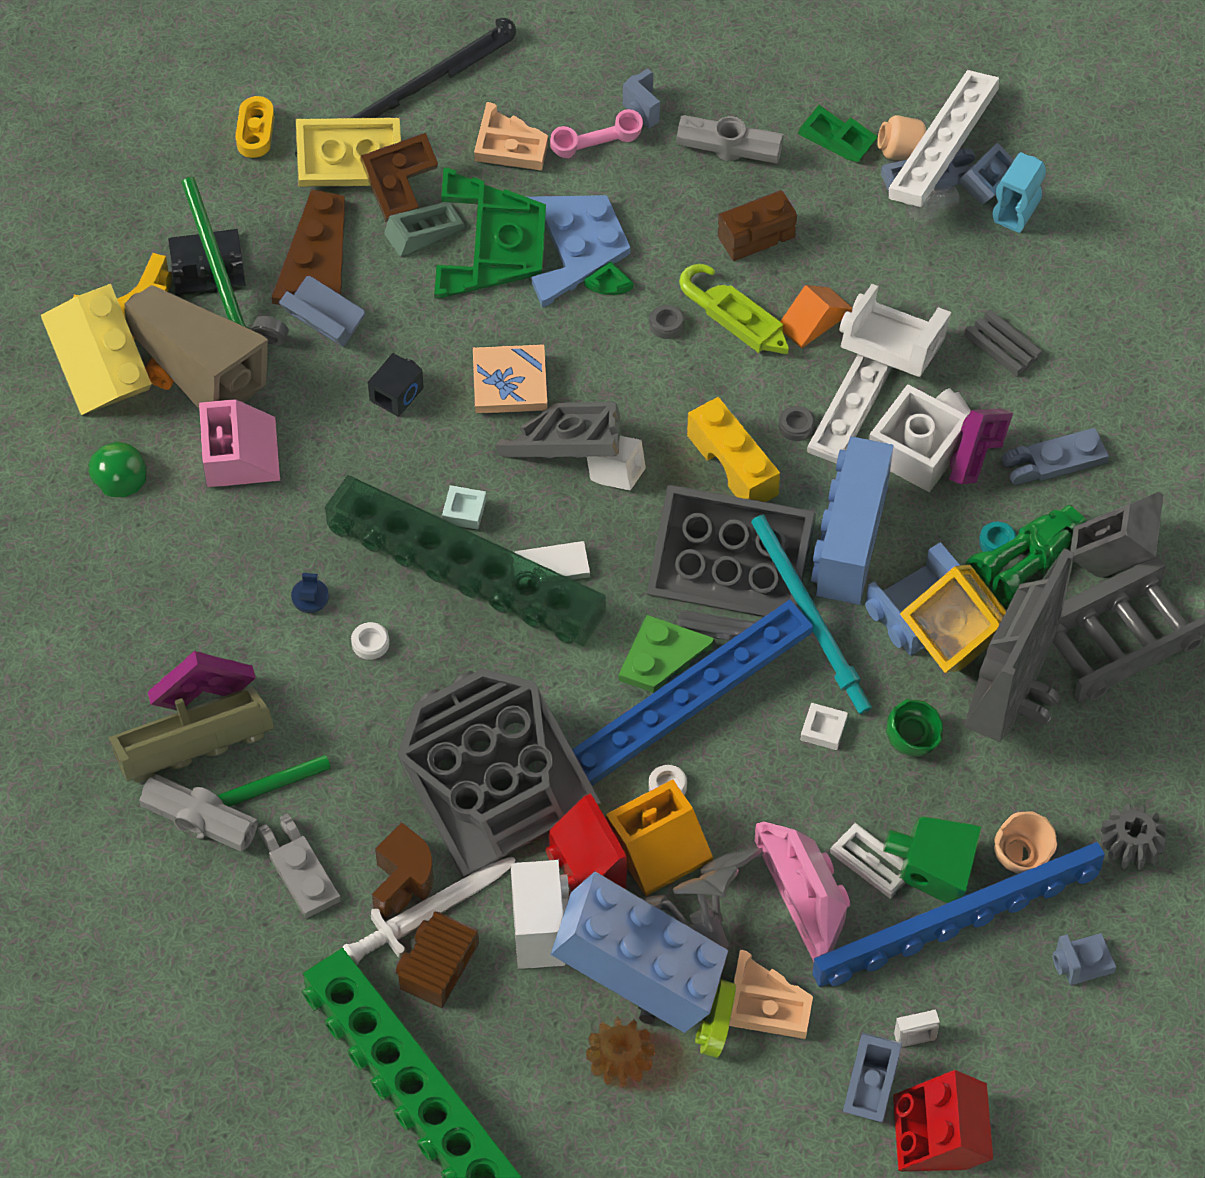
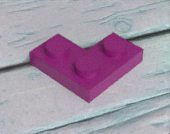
[949,408,1013,484]
[148,651,256,711]

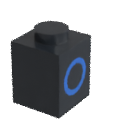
[368,353,424,417]

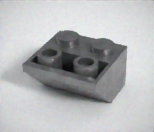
[1070,492,1164,578]

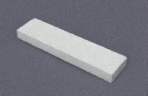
[807,354,893,464]

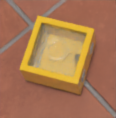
[900,565,1006,673]

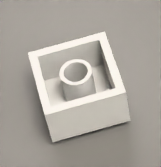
[869,384,967,492]
[510,860,569,969]

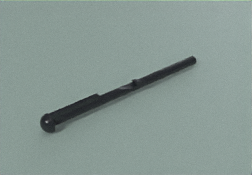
[295,18,516,157]

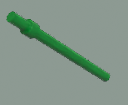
[181,177,250,329]

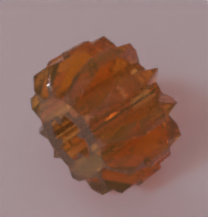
[586,1016,655,1089]

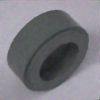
[649,305,685,339]
[251,316,289,346]
[778,406,815,441]

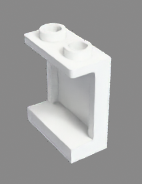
[839,284,951,377]

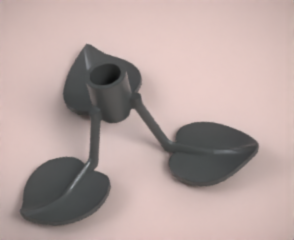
[641,848,764,948]

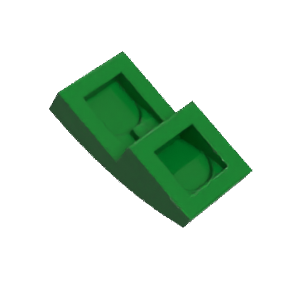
[797,105,878,162]

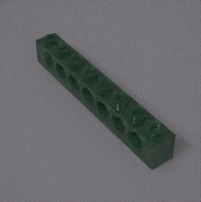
[325,475,606,647]

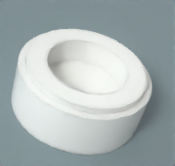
[351,622,389,660]
[649,765,687,795]

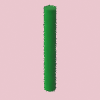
[217,754,331,807]

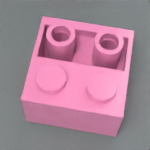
[199,399,280,488]

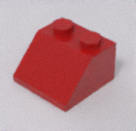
[546,793,627,897]

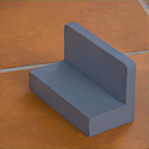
[279,276,366,347]

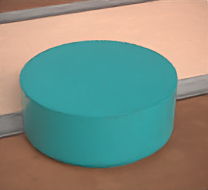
[979,521,1017,552]

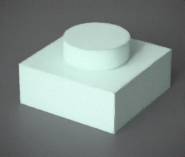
[442,485,486,530]

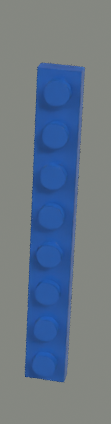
[572,599,813,786]
[812,842,1105,987]

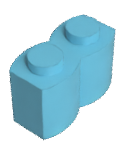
[993,152,1046,233]

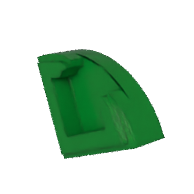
[584,262,634,295]

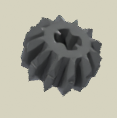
[1100,803,1167,871]

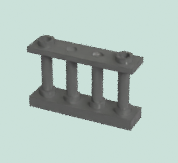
[1052,555,1205,703]

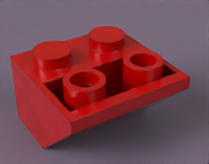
[893,1070,993,1171]

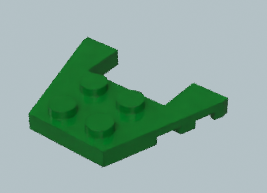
[434,168,546,298]

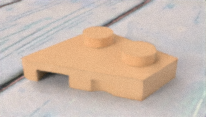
[474,102,548,170]
[729,950,813,1039]

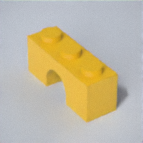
[687,397,780,502]

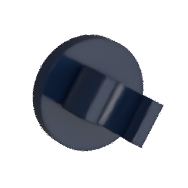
[291,573,329,613]

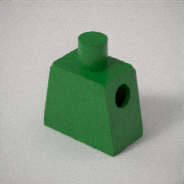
[883,817,981,903]

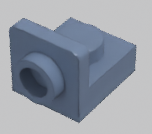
[1053,933,1116,985]

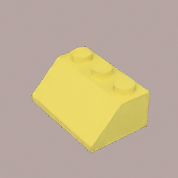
[41,284,152,415]

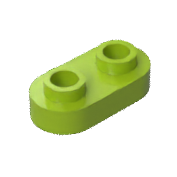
[695,979,736,1058]

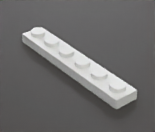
[889,70,999,207]

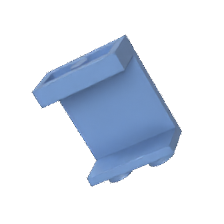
[865,542,960,656]

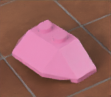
[755,821,850,962]

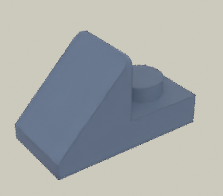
[959,143,1014,205]
[843,1032,902,1122]

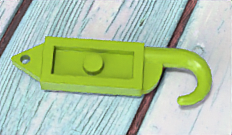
[679,264,789,354]

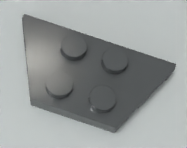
[495,402,621,458]

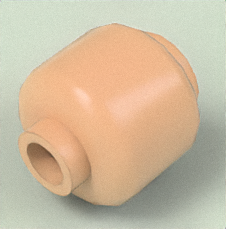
[877,115,926,161]

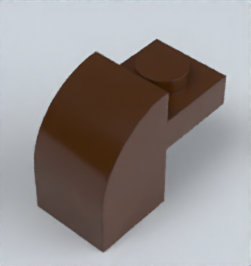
[372,822,434,919]

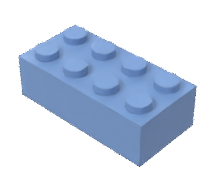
[811,436,894,605]
[550,872,728,1033]

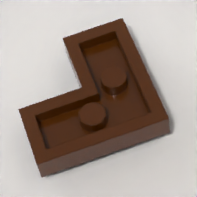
[360,133,438,222]

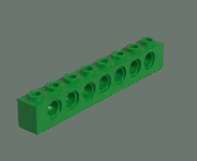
[302,947,522,1178]

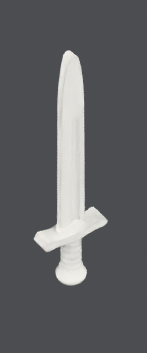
[343,857,515,965]

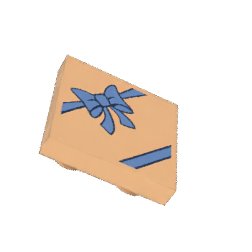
[473,345,548,414]

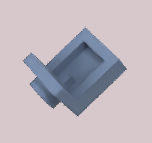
[622,69,660,129]

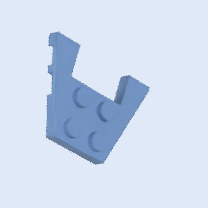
[528,195,630,307]

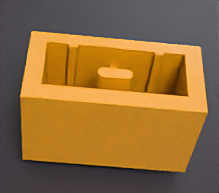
[606,779,713,896]

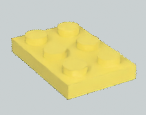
[296,118,401,187]

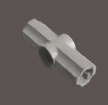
[676,115,784,164]
[139,775,258,852]

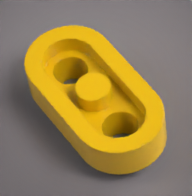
[235,96,275,158]

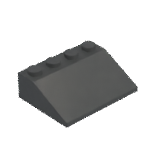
[647,485,816,616]

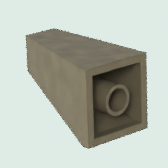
[125,285,268,408]

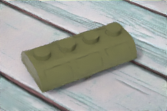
[108,686,273,782]

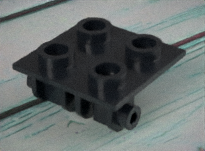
[168,229,246,295]

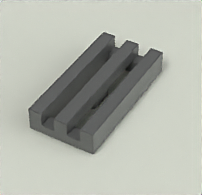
[965,309,1042,377]

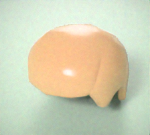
[994,811,1057,874]

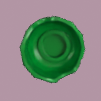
[88,441,147,497]
[886,699,943,757]

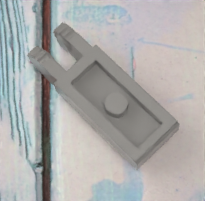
[258,813,341,919]

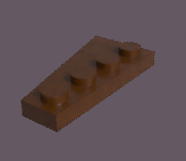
[272,189,345,305]

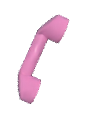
[550,109,643,158]

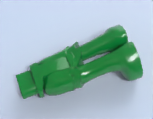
[965,505,1087,609]

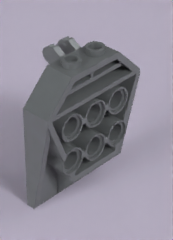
[964,549,1075,742]
[398,668,601,878]

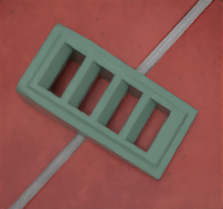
[385,202,466,257]

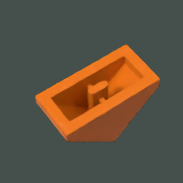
[780,285,853,349]

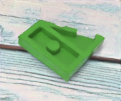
[619,615,714,693]

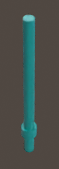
[751,515,872,715]

